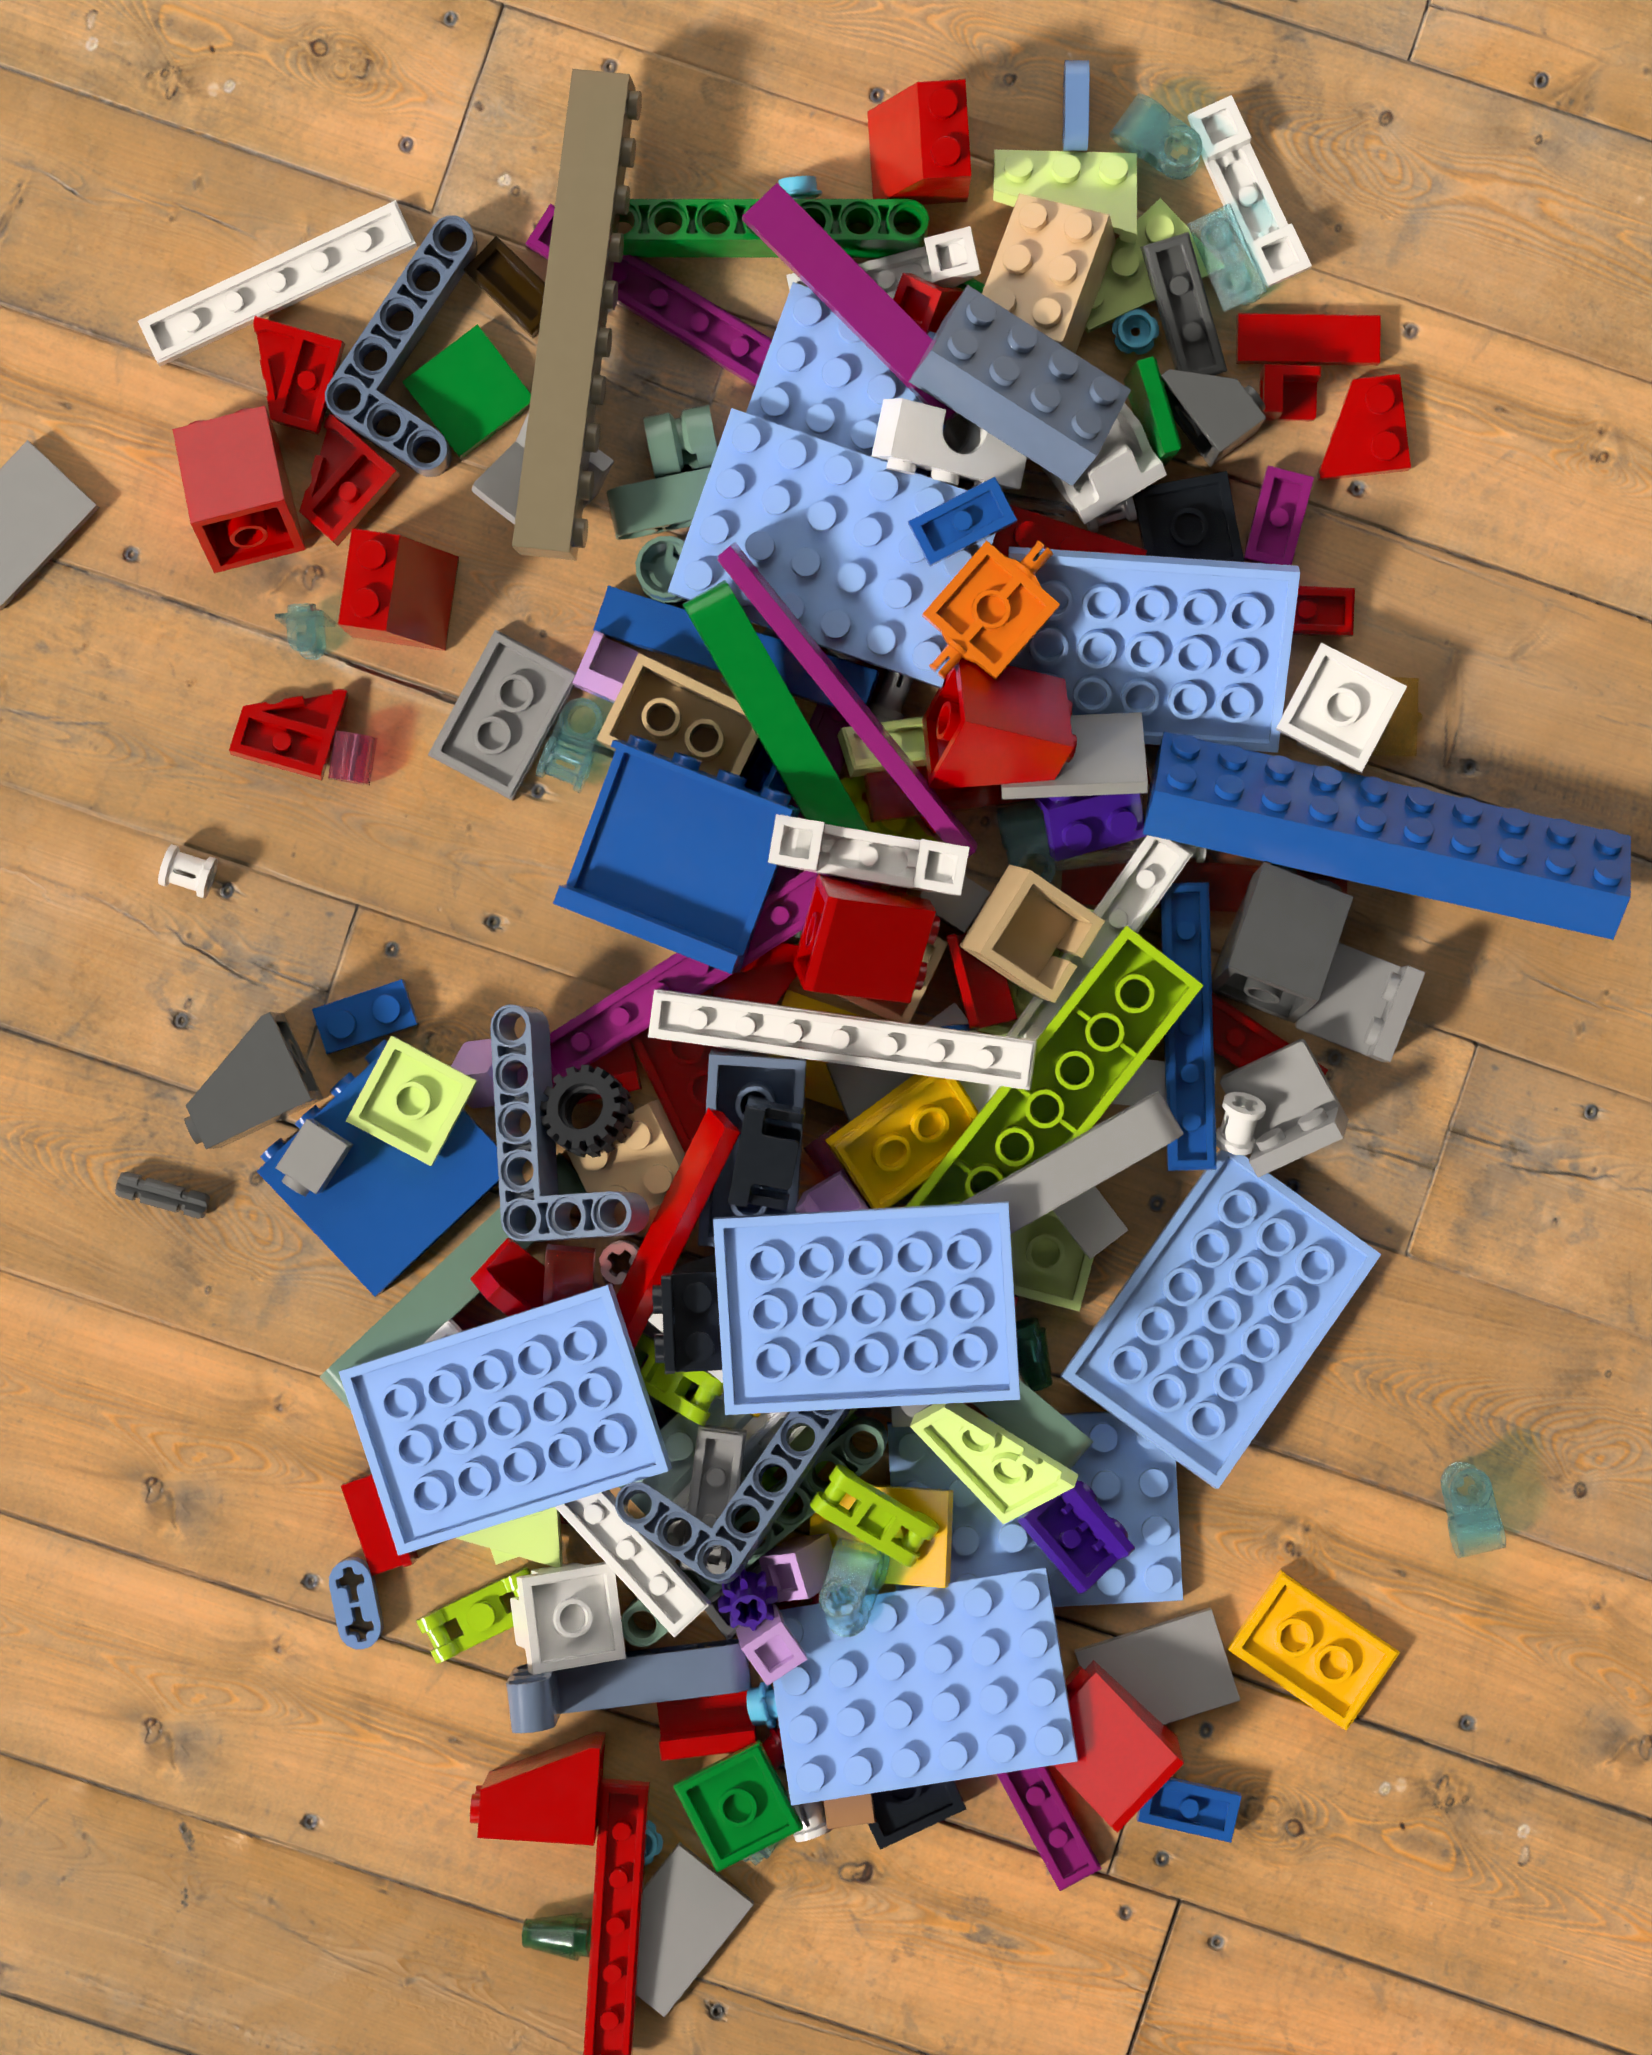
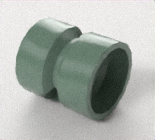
[643,405,717,479]
[635,536,687,605]

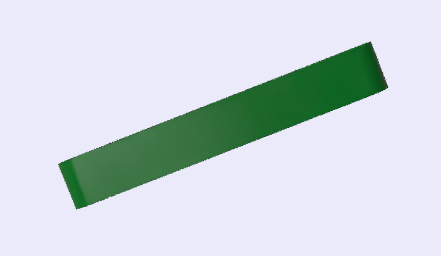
[619,199,929,258]
[683,580,869,831]

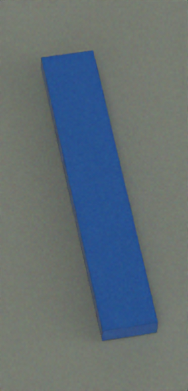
[593,586,879,710]
[1160,882,1217,1171]

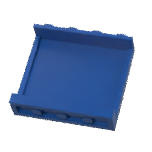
[553,734,801,974]
[257,1040,499,1297]

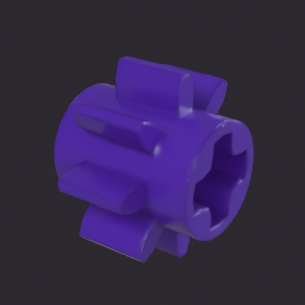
[718,1569,778,1631]

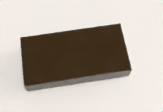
[463,236,545,338]

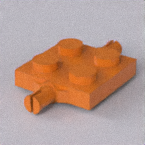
[922,540,1060,680]

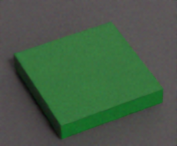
[402,324,531,459]
[1124,356,1182,466]
[673,1740,803,1872]

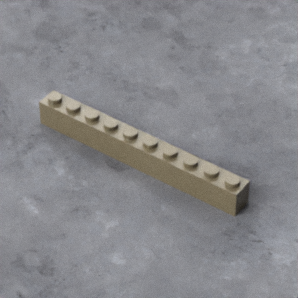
[512,69,642,561]

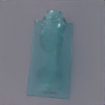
[1187,203,1267,312]
[275,603,336,660]

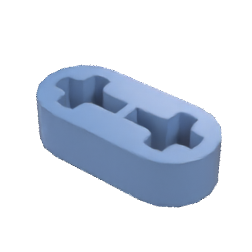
[1062,60,1090,151]
[329,1557,384,1649]

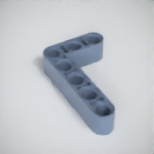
[325,215,477,477]
[490,1004,650,1241]
[615,1409,850,1584]
[506,1639,752,1733]

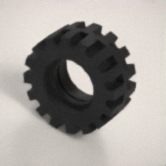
[540,1065,634,1158]

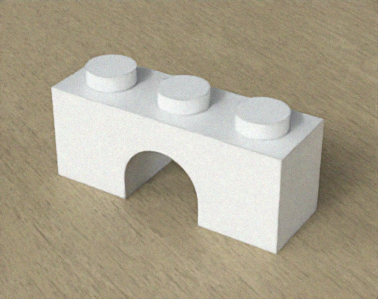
[871,398,1027,489]

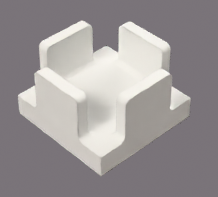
[1041,403,1167,524]
[1276,643,1407,773]
[510,1562,626,1675]

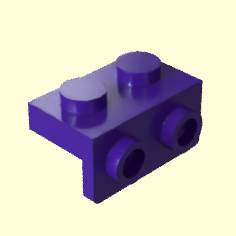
[1035,793,1146,862]
[1017,1480,1135,1594]

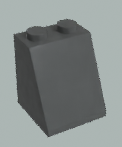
[1211,862,1353,1023]
[184,1012,324,1149]

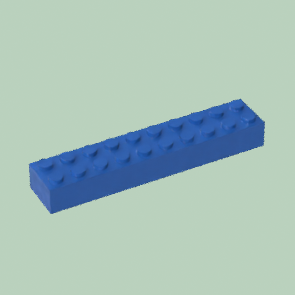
[1143,731,1631,940]

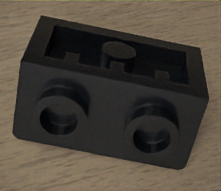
[652,1271,722,1374]

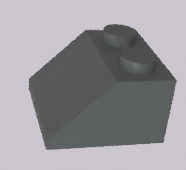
[1161,369,1266,467]

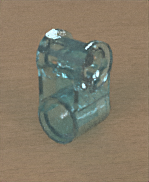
[1109,93,1202,180]
[536,698,606,793]
[996,801,1055,883]
[1440,1462,1506,1559]
[819,1538,890,1637]

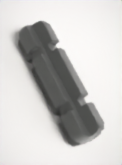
[115,1172,210,1219]

